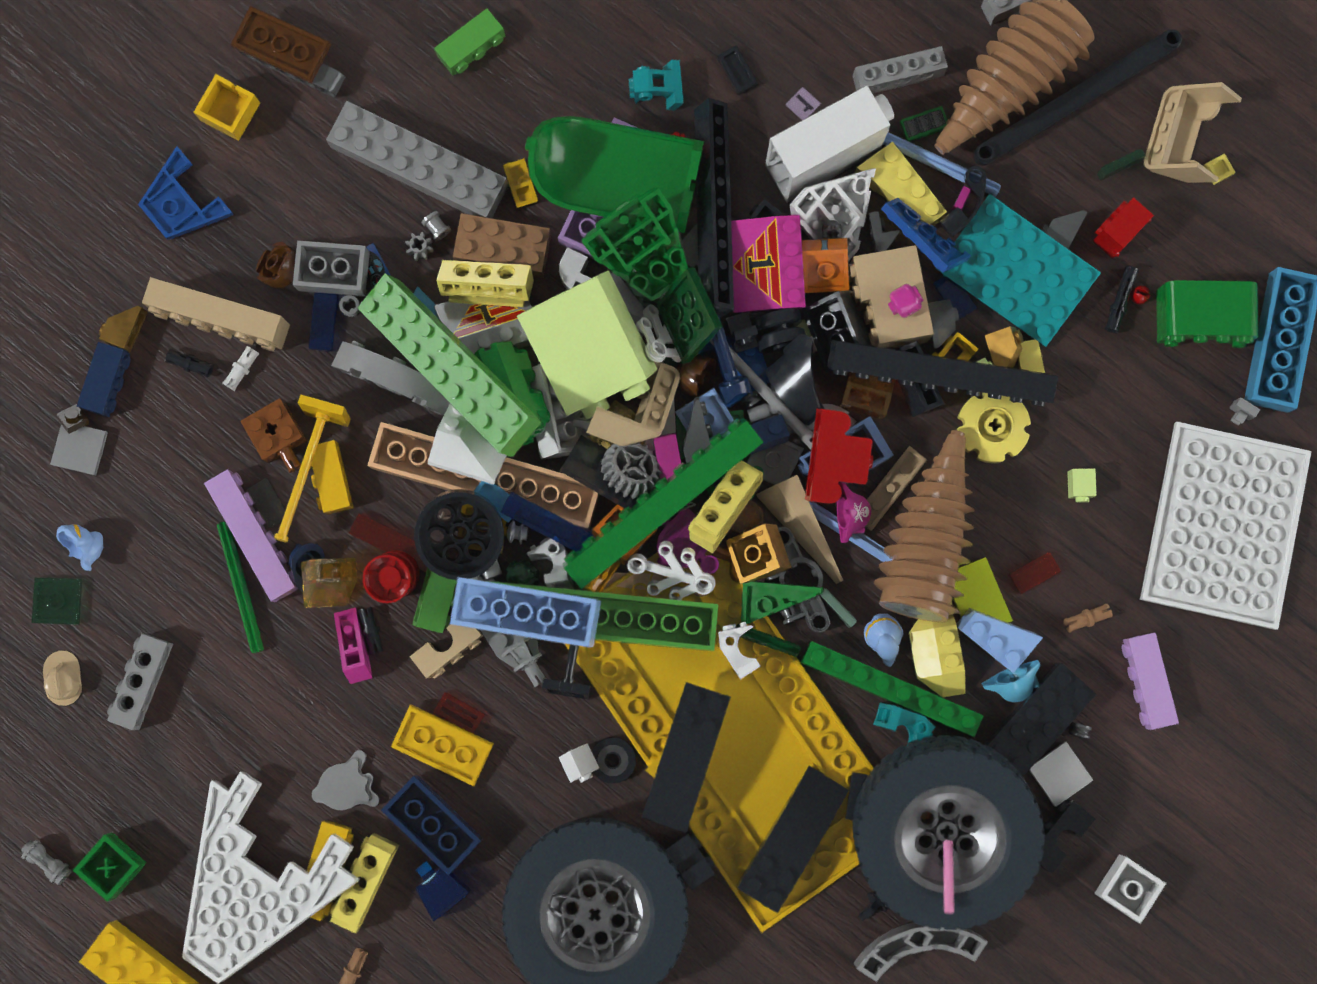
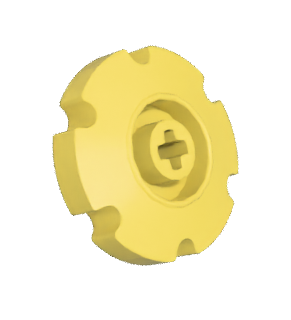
[956,393,1031,463]

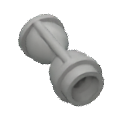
[21,839,72,886]

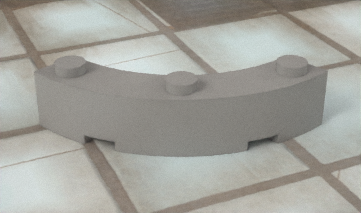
[331,341,450,416]
[854,923,987,982]

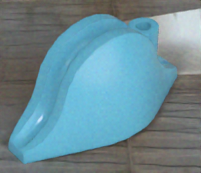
[982,660,1040,702]

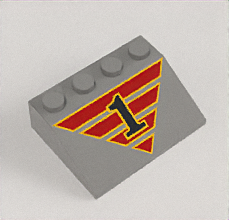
[434,301,532,354]

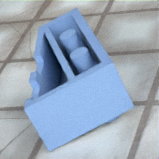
[956,608,1043,673]

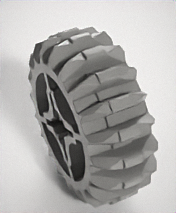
[601,442,662,499]

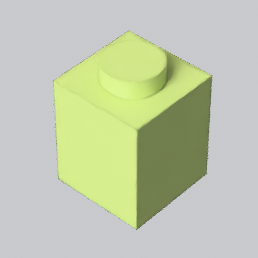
[1068,469,1096,503]

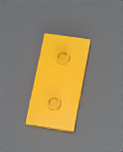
[391,704,494,786]

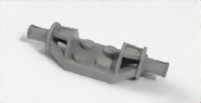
[471,575,547,688]

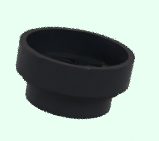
[414,489,504,580]

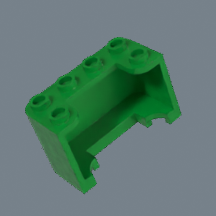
[1156,280,1258,348]

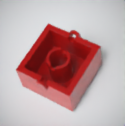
[1093,197,1154,259]

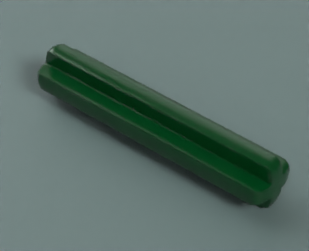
[736,624,801,657]

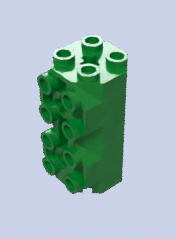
[474,341,550,445]

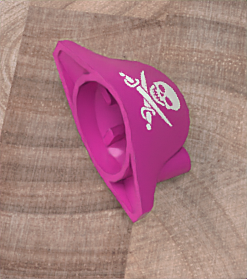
[837,483,871,543]

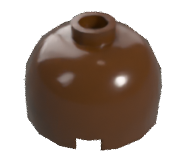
[256,242,296,288]
[677,354,717,399]

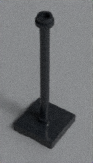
[542,588,591,700]

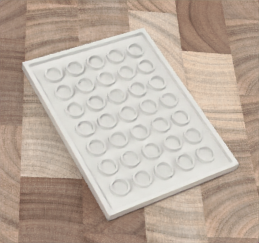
[1140,422,1311,630]

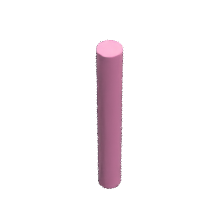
[943,840,954,914]

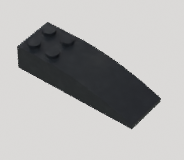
[641,682,731,833]
[736,766,849,914]

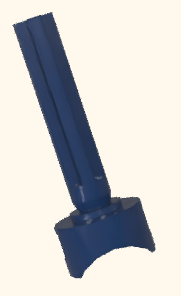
[712,314,753,404]

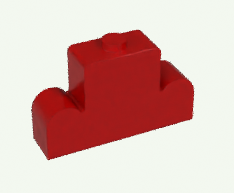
[805,409,873,504]

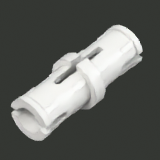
[222,346,259,391]

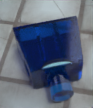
[416,861,471,921]

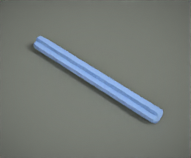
[883,132,1001,196]
[809,501,892,562]

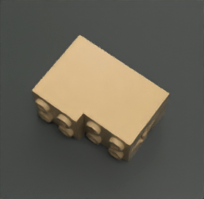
[848,245,934,349]

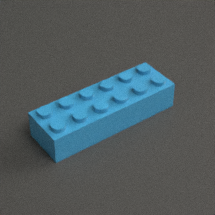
[1244,267,1317,413]

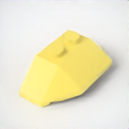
[909,614,965,697]

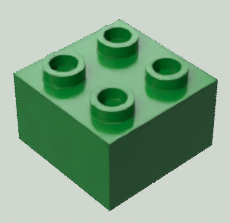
[73,832,147,902]

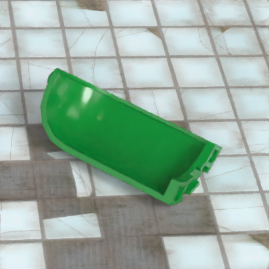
[525,116,704,233]

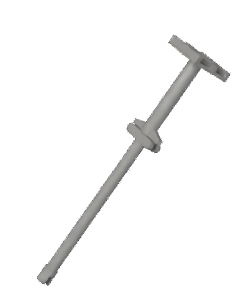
[623,279,813,449]

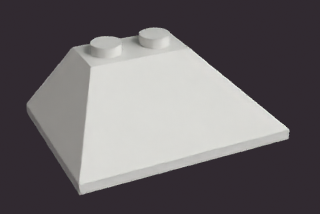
[428,403,507,485]

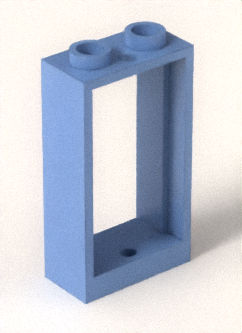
[797,417,894,484]

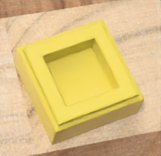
[1203,154,1236,185]

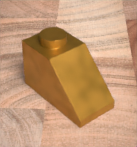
[99,306,148,353]
[985,326,1023,368]

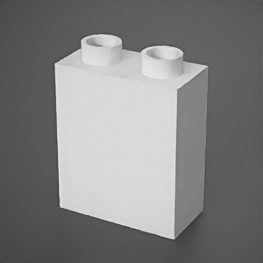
[765,86,894,203]

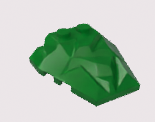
[581,187,688,301]

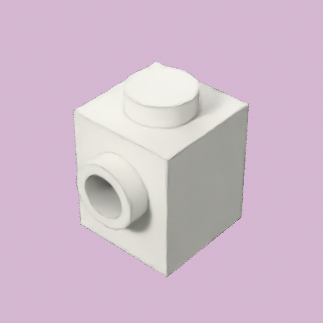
[559,743,599,783]

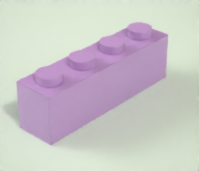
[1122,633,1179,730]

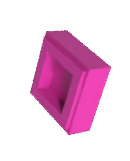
[951,186,971,211]

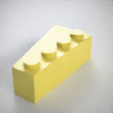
[854,141,947,226]

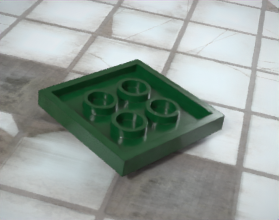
[656,267,723,363]

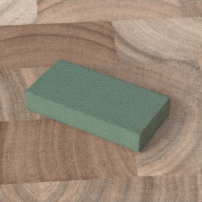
[820,588,856,628]

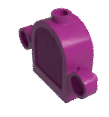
[656,508,719,574]

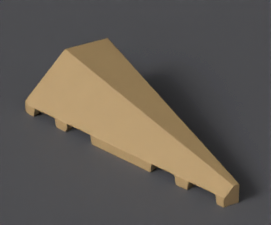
[756,475,843,584]

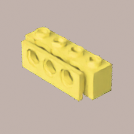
[436,260,534,307]
[688,460,763,553]
[330,833,399,933]

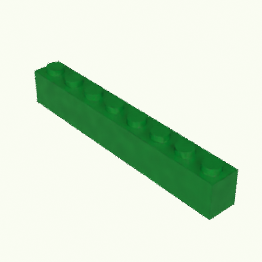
[801,641,983,737]

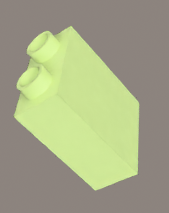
[517,270,657,419]

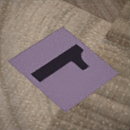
[785,87,821,120]

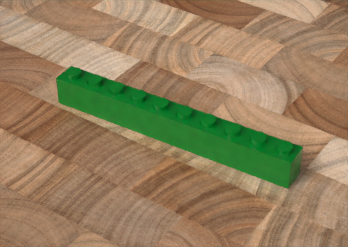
[562,418,763,589]

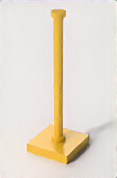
[274,394,351,542]

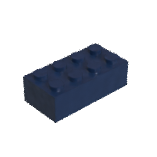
[381,775,484,875]

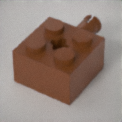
[240,398,307,473]

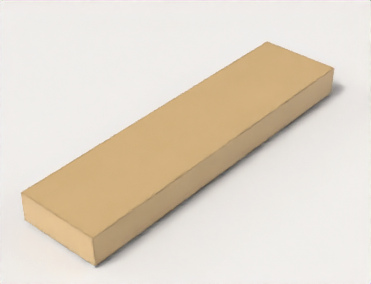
[865,446,927,531]

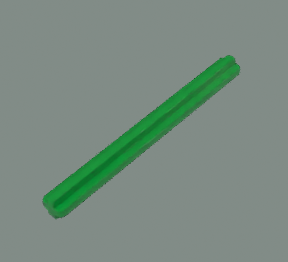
[217,521,264,653]

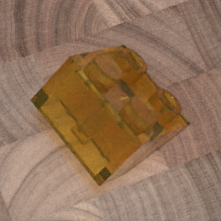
[301,558,357,608]

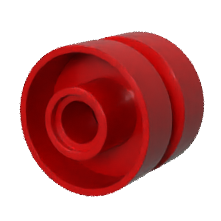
[363,550,420,603]

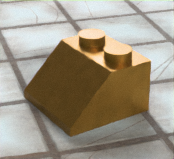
[726,524,792,584]

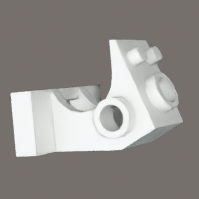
[527,536,575,590]
[718,622,760,679]

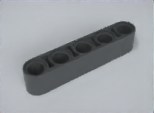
[238,50,345,97]

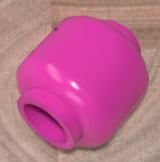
[887,284,924,318]

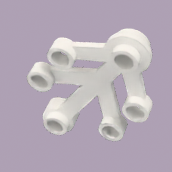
[636,304,681,363]
[627,541,716,600]

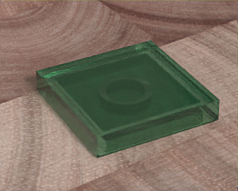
[31,577,82,625]

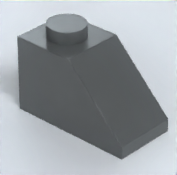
[1041,210,1087,249]
[928,299,959,348]

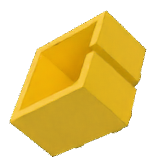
[194,74,260,141]

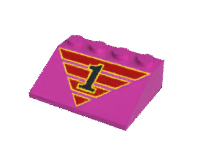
[731,215,806,313]

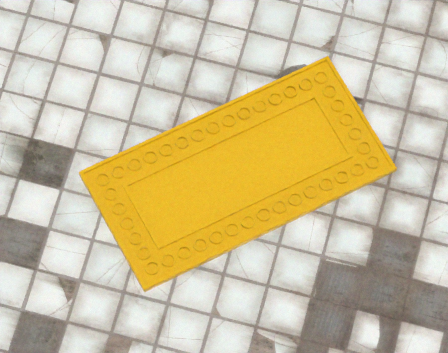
[564,551,874,933]

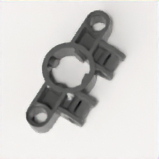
[764,527,830,633]

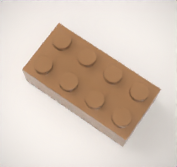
[453,213,551,278]

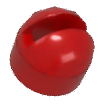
[1131,286,1150,305]

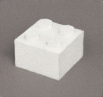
[1094,854,1166,923]

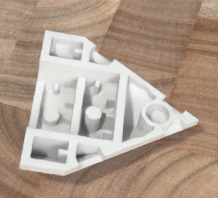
[790,168,876,262]

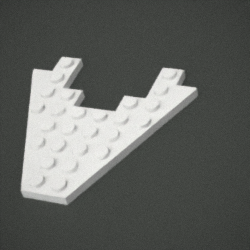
[182,772,359,984]

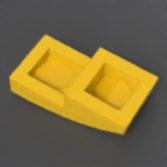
[503,158,538,208]

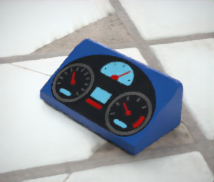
[366,243,391,288]

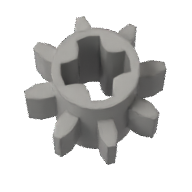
[405,232,434,261]

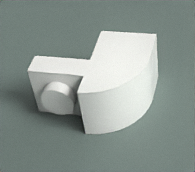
[559,247,591,290]

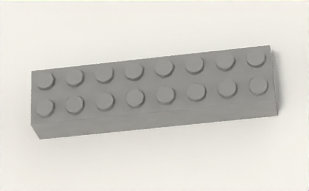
[326,101,509,218]

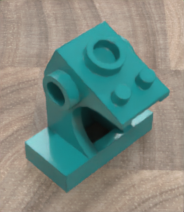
[629,60,683,110]
[873,703,935,745]

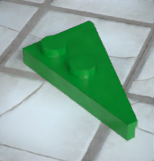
[741,581,824,624]

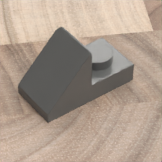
[867,211,900,253]

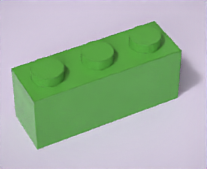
[434,9,505,75]
[412,567,458,633]

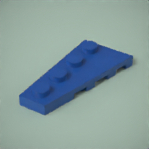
[881,198,971,273]

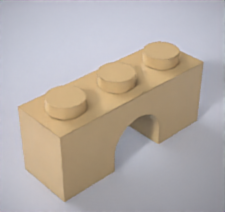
[410,624,483,679]

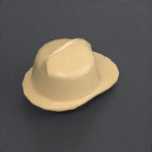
[43,651,82,706]

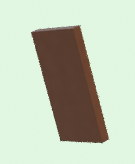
[230,6,331,84]

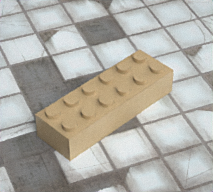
[142,277,290,351]

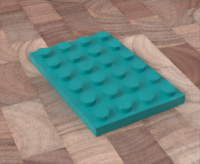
[935,194,1101,347]

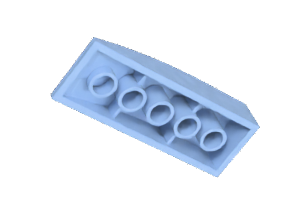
[450,577,601,648]

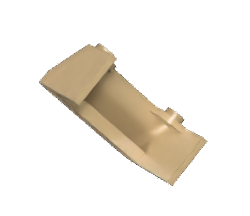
[1144,82,1242,183]
[586,362,680,446]

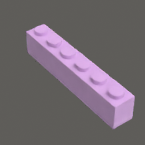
[204,469,298,602]

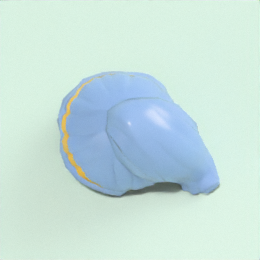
[56,524,103,571]
[864,614,903,667]

